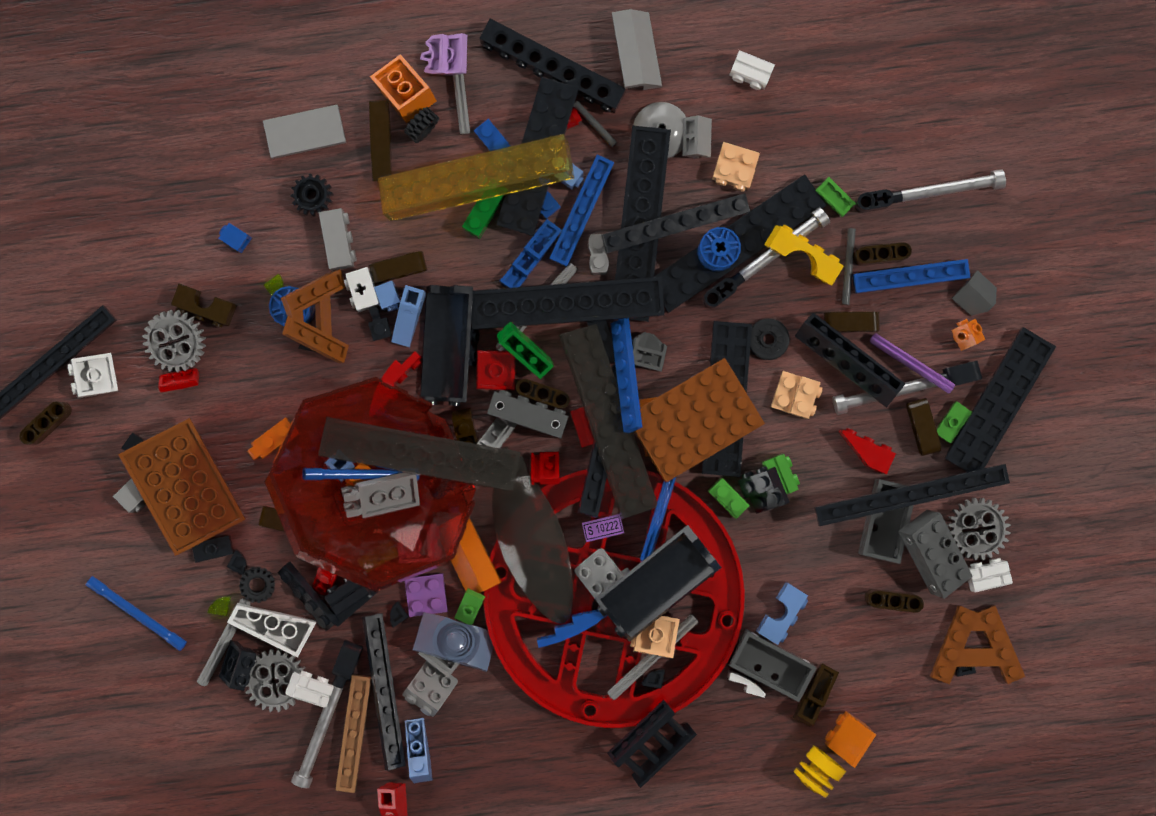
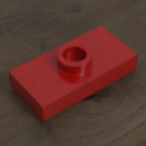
[158,368,199,393]

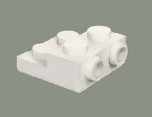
[68,353,118,398]

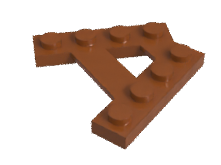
[281,269,349,363]
[930,605,1025,685]

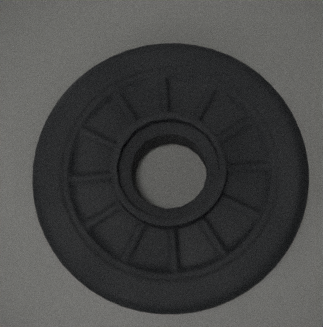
[750,318,790,360]

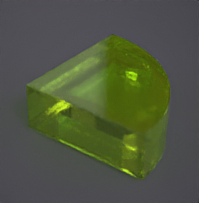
[264,274,284,296]
[207,596,231,616]

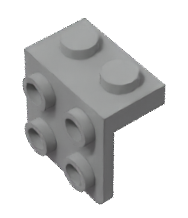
[574,548,630,599]
[402,661,458,717]

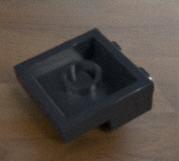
[738,466,790,514]
[219,640,256,691]

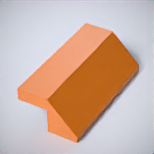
[438,513,501,593]

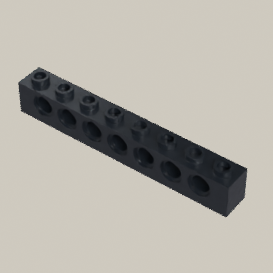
[479,18,626,113]

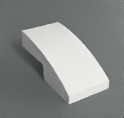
[727,670,765,698]

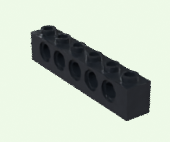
[795,313,905,408]

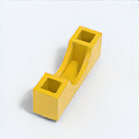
[764,225,844,286]

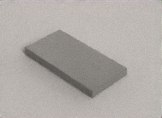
[263,105,346,159]

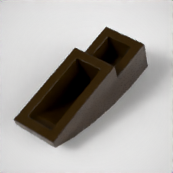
[793,663,839,727]

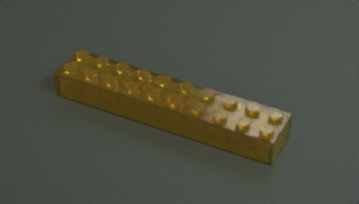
[378,134,575,221]

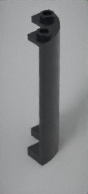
[420,285,473,406]
[595,525,722,642]

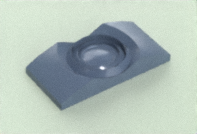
[413,612,494,672]

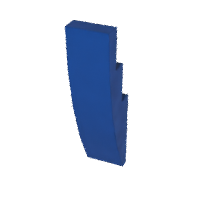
[499,219,562,288]
[537,609,607,648]

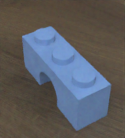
[756,582,808,645]

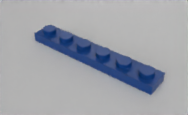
[474,119,561,219]
[549,154,614,267]
[853,259,970,294]
[611,319,642,433]

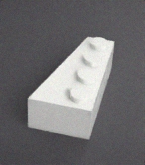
[227,603,316,658]

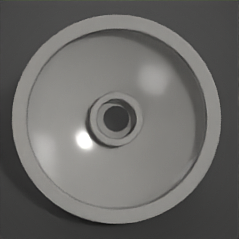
[633,102,686,158]

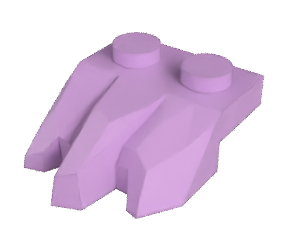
[420,33,467,75]

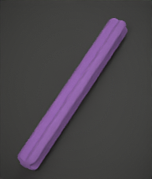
[870,333,955,393]

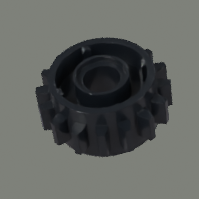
[290,174,334,217]

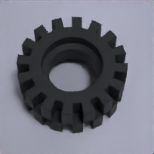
[405,107,439,143]
[239,566,275,603]

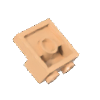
[712,142,760,192]
[771,371,823,419]
[630,616,680,658]

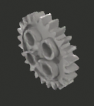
[142,310,206,372]
[947,498,1011,560]
[245,648,305,712]

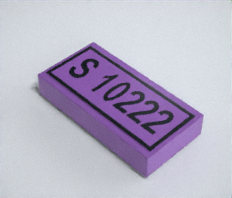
[582,514,624,542]

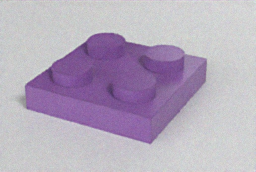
[405,573,448,617]

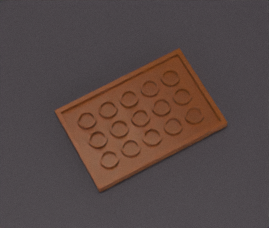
[635,358,765,483]
[118,418,246,556]

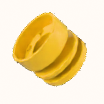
[794,745,847,798]

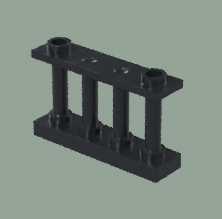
[607,700,697,788]

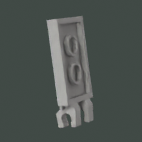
[341,470,420,518]

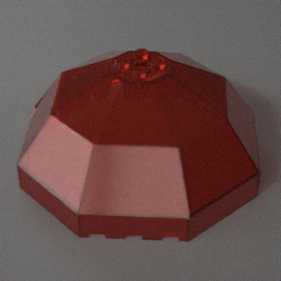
[264,377,476,592]

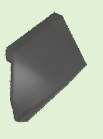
[951,270,997,316]
[632,332,667,372]

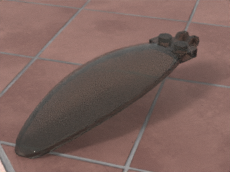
[486,446,574,624]

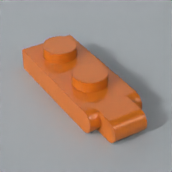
[247,417,298,460]

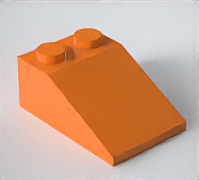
[370,54,437,124]
[825,711,876,768]

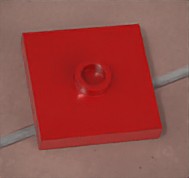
[476,350,516,390]

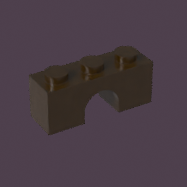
[171,283,237,328]

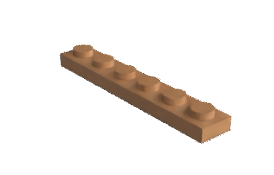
[336,674,371,793]

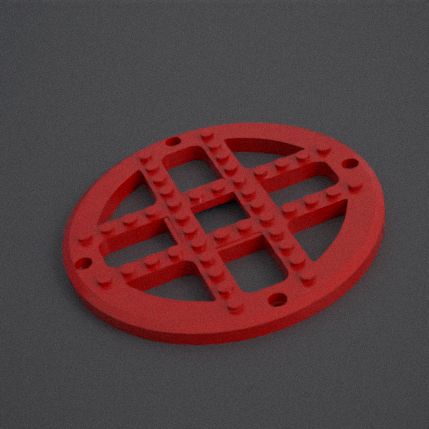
[484,466,745,728]

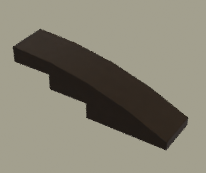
[369,100,392,181]

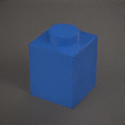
[218,223,252,253]

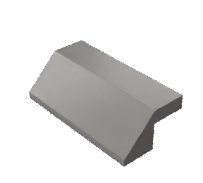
[612,9,662,90]

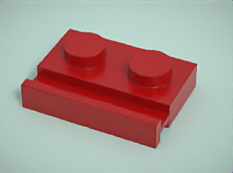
[570,403,600,448]
[531,452,560,485]

